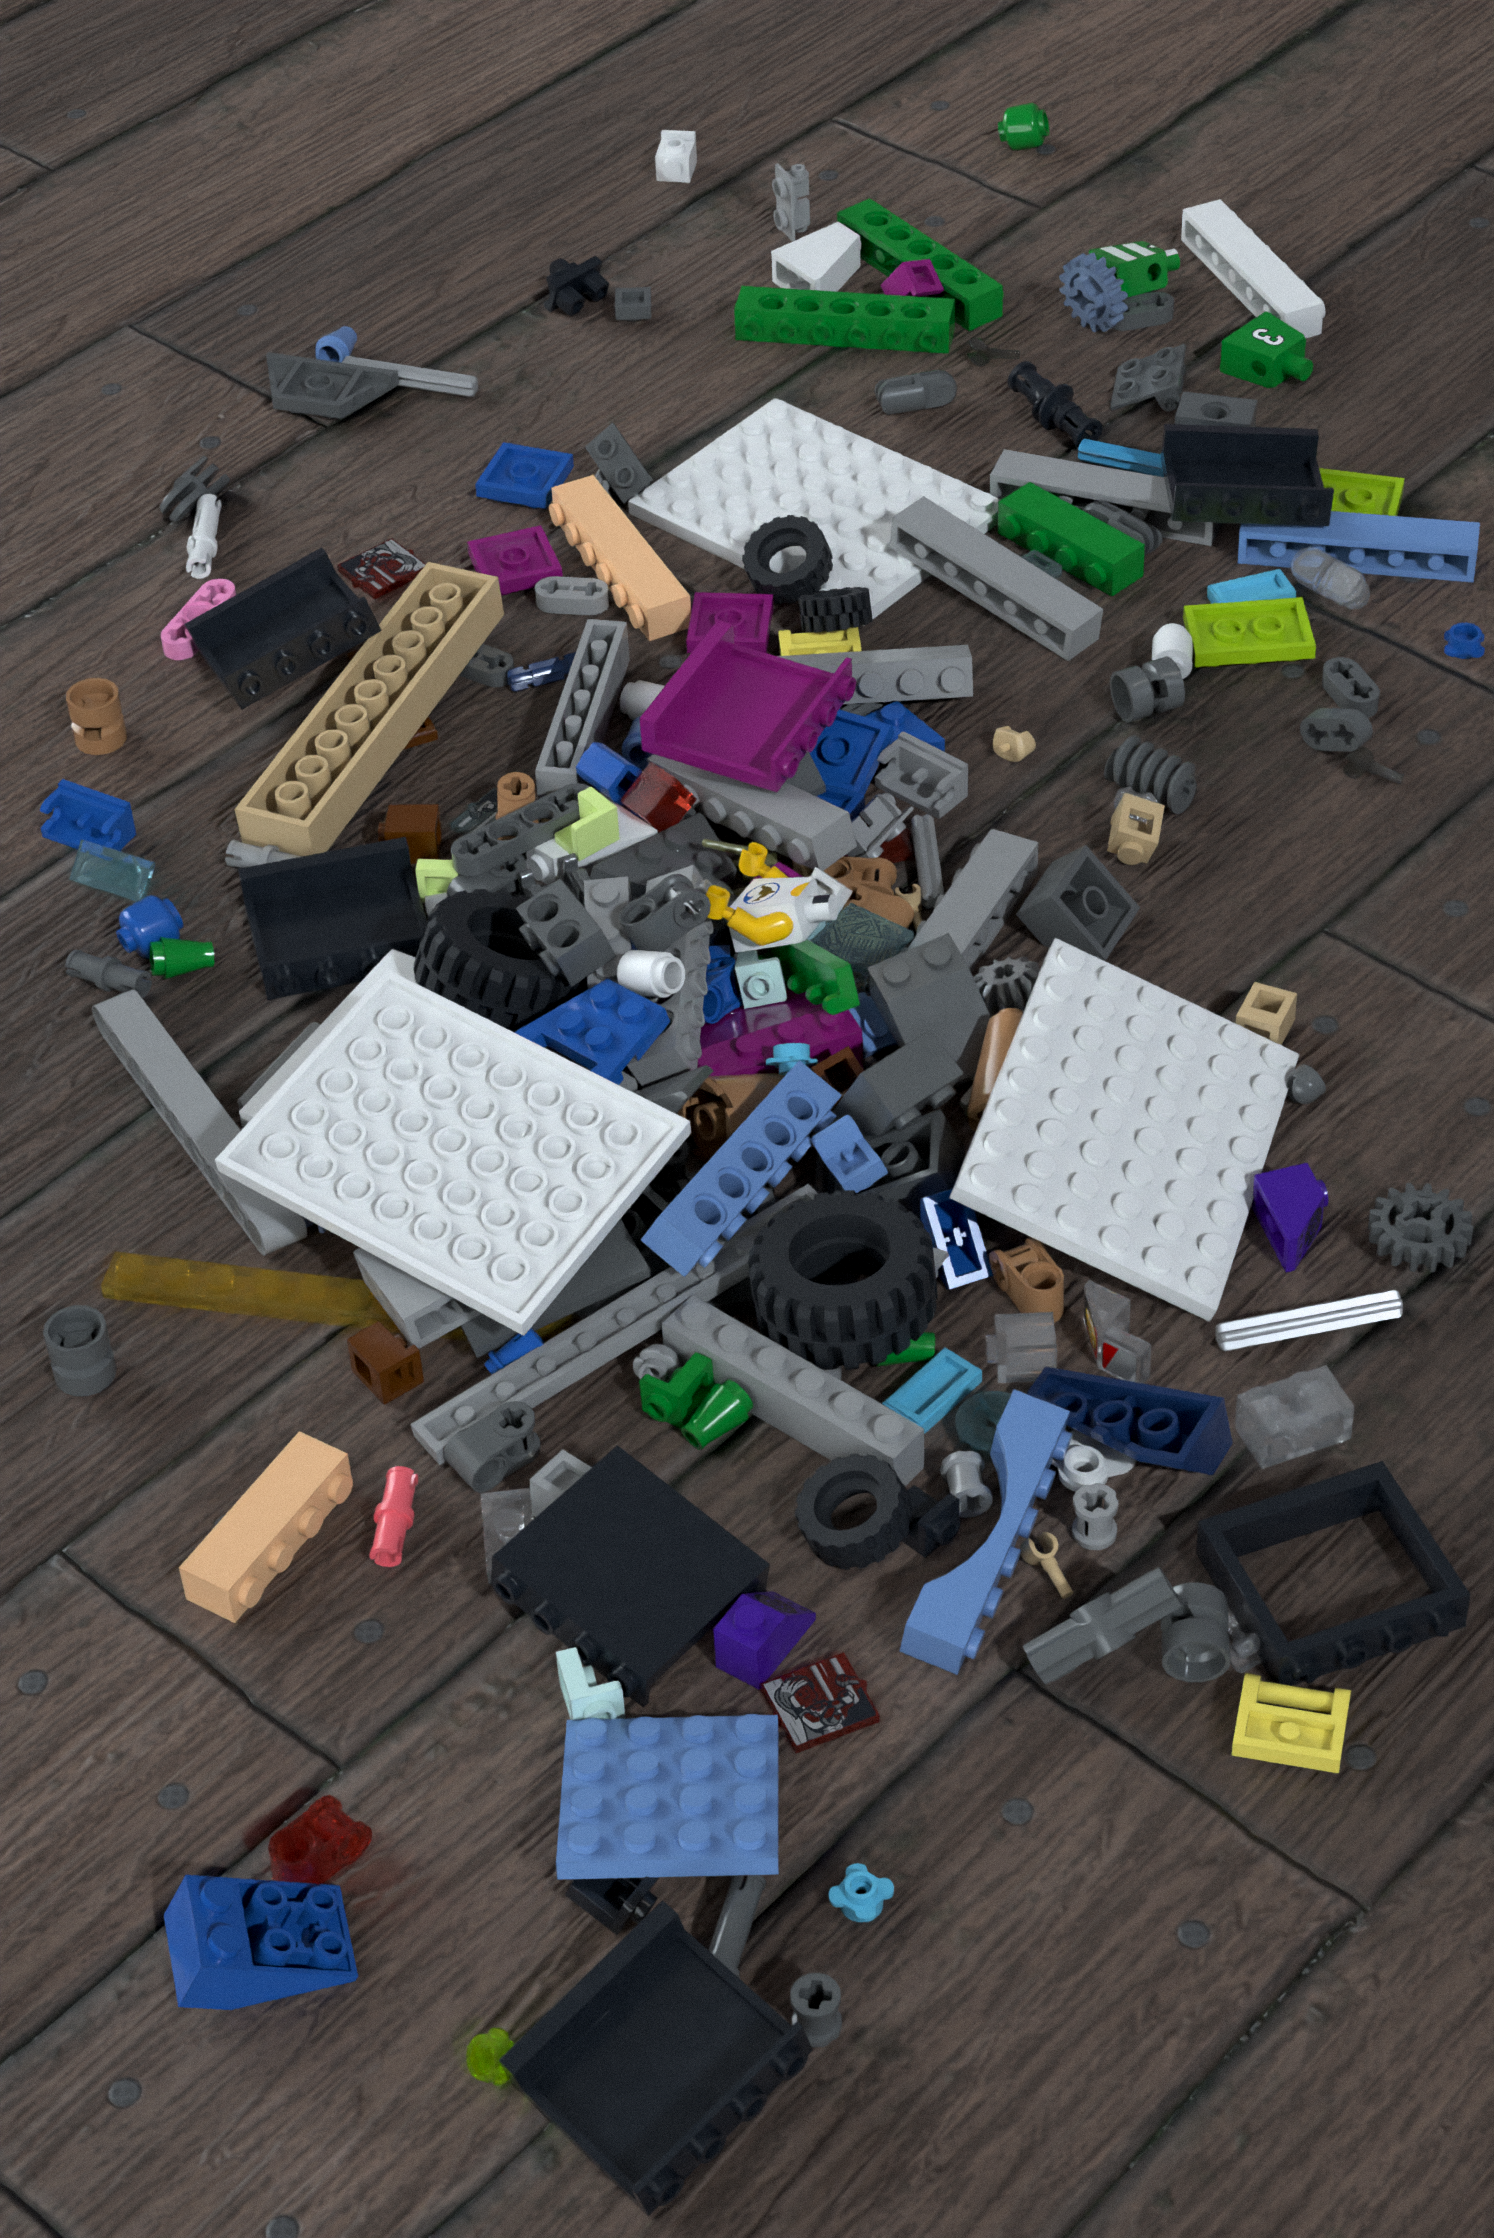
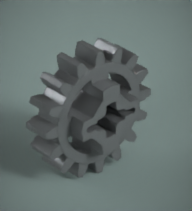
[1368,1183,1473,1272]

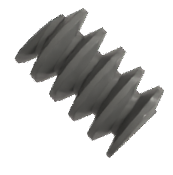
[1103,735,1197,814]

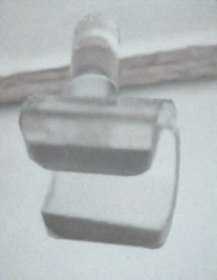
[1228,1609,1261,1673]

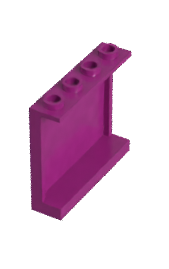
[639,619,856,792]

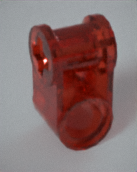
[268,1795,372,1884]

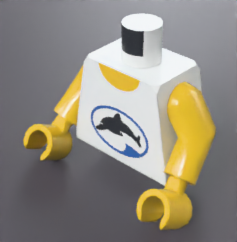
[705,842,839,952]

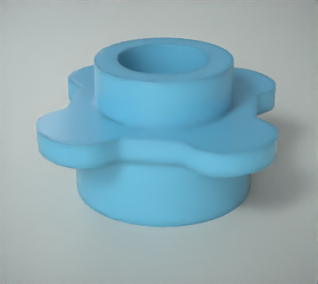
[766,1043,818,1075]
[828,1863,894,1922]

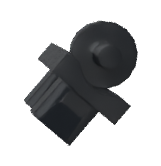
[544,255,609,317]

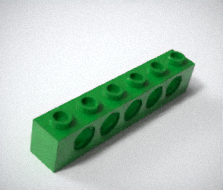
[837,198,1004,331]
[734,286,955,354]

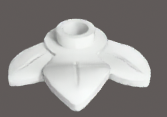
[1052,1429,1137,1492]

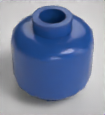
[116,895,184,959]

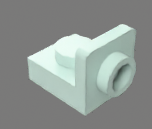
[735,950,787,1009]
[556,1647,625,1720]

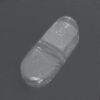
[1291,547,1370,610]

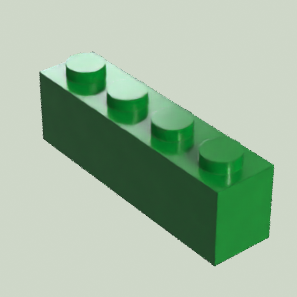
[998,482,1145,597]

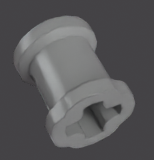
[940,1451,992,1518]
[1072,1483,1119,1550]

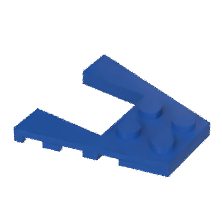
[514,978,670,1085]

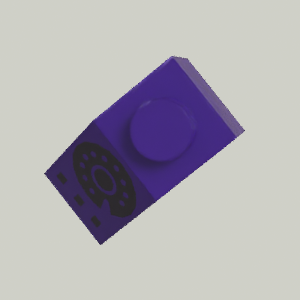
[1252,1163,1329,1273]
[713,1591,816,1690]

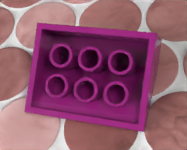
[697,988,863,1076]

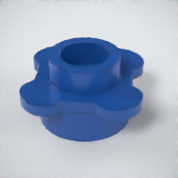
[1444,623,1485,659]

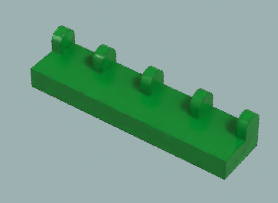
[758,939,860,1015]

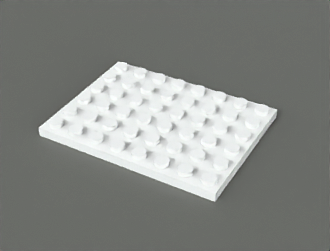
[628,398,1001,626]
[949,938,1300,1322]
[215,969,691,1336]

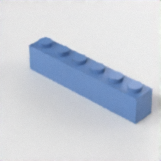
[1238,511,1480,582]

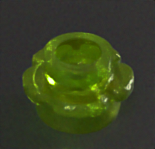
[466,2028,515,2086]

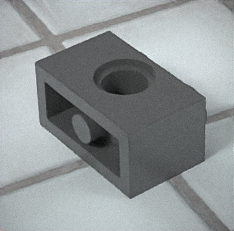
[1175,391,1257,427]

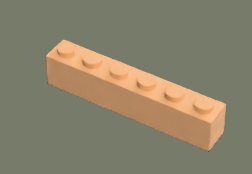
[549,475,691,641]

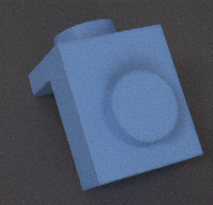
[849,992,898,1059]
[811,1115,888,1193]

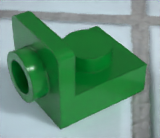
[639,1352,714,1429]

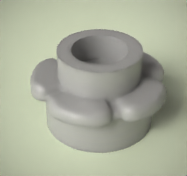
[633,1344,680,1383]

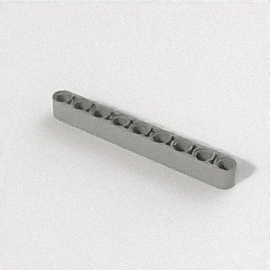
[92,989,307,1256]

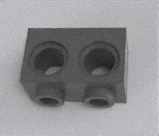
[516,878,616,986]

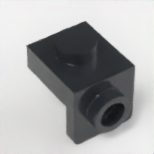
[565,1876,660,1935]

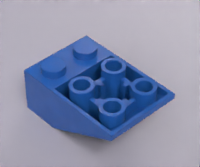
[164,1875,358,2010]

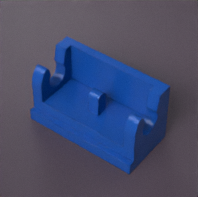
[40,779,136,861]

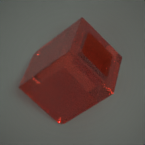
[621,762,697,833]

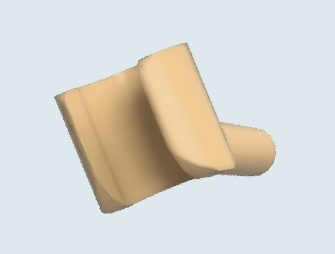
[895,884,923,931]
[1020,1532,1073,1599]

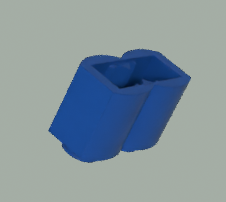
[576,742,665,820]

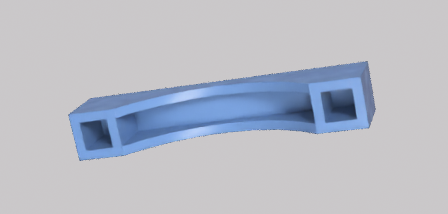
[899,1389,1073,1675]

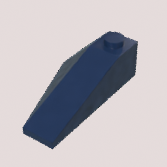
[1026,1366,1233,1475]

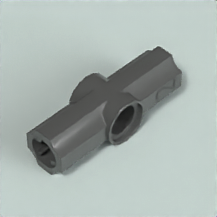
[1023,1567,1183,1685]

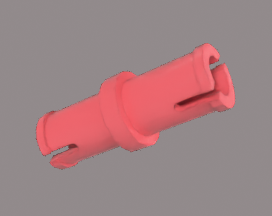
[369,1466,419,1567]

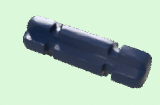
[507,652,576,692]

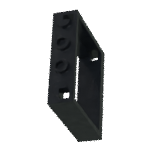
[1196,1461,1471,1686]

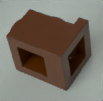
[347,1321,424,1405]

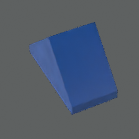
[920,1188,993,1290]

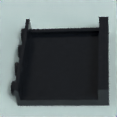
[1161,424,1334,526]
[185,547,382,710]
[238,837,427,1000]
[491,1445,770,1708]
[498,1900,813,2216]

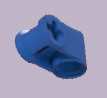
[703,957,743,1024]

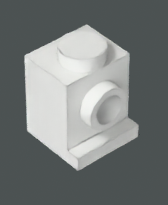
[655,130,697,183]

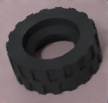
[742,515,833,604]
[795,1454,913,1570]

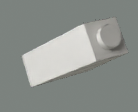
[771,222,861,292]
[526,793,658,885]

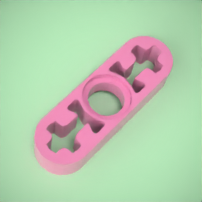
[161,579,236,660]

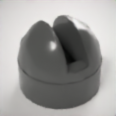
[1286,1064,1326,1104]

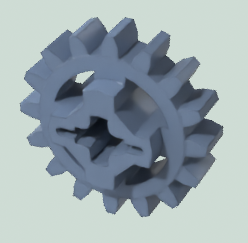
[1059,253,1128,332]

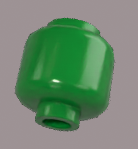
[998,103,1050,151]

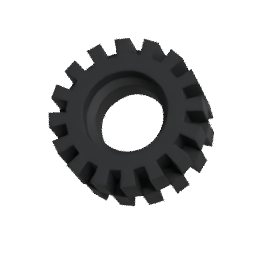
[798,587,873,632]

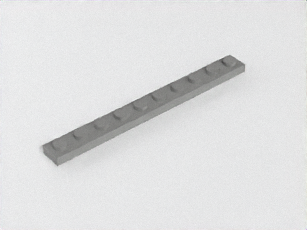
[410,1184,818,1465]

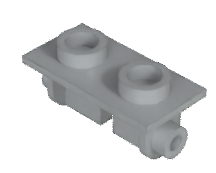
[772,163,810,241]
[846,793,914,858]

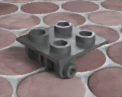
[1110,344,1186,412]

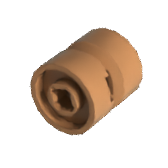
[66,678,127,755]

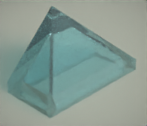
[69,839,156,901]

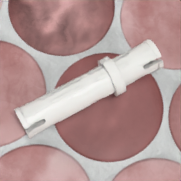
[186,494,222,579]

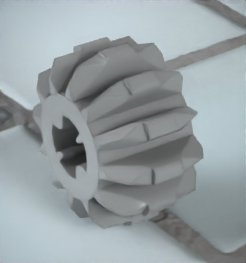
[973,956,1040,1017]

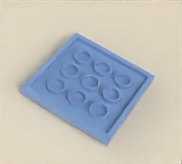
[556,1714,779,1880]

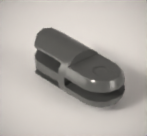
[874,370,957,415]
[160,455,230,522]
[1083,500,1163,556]

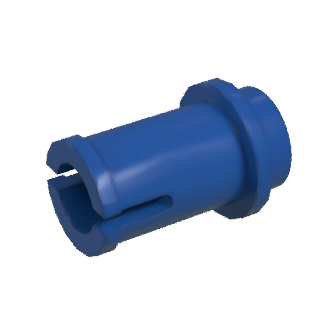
[484,1328,544,1374]

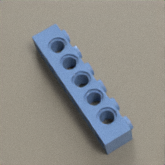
[641,1060,842,1277]

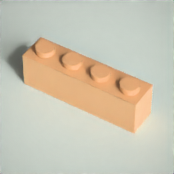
[179,1431,353,1623]

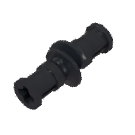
[1007,361,1103,448]

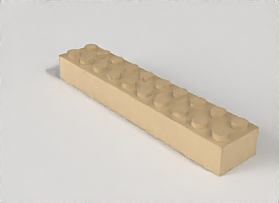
[234,562,504,856]

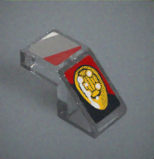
[1083,1280,1152,1384]

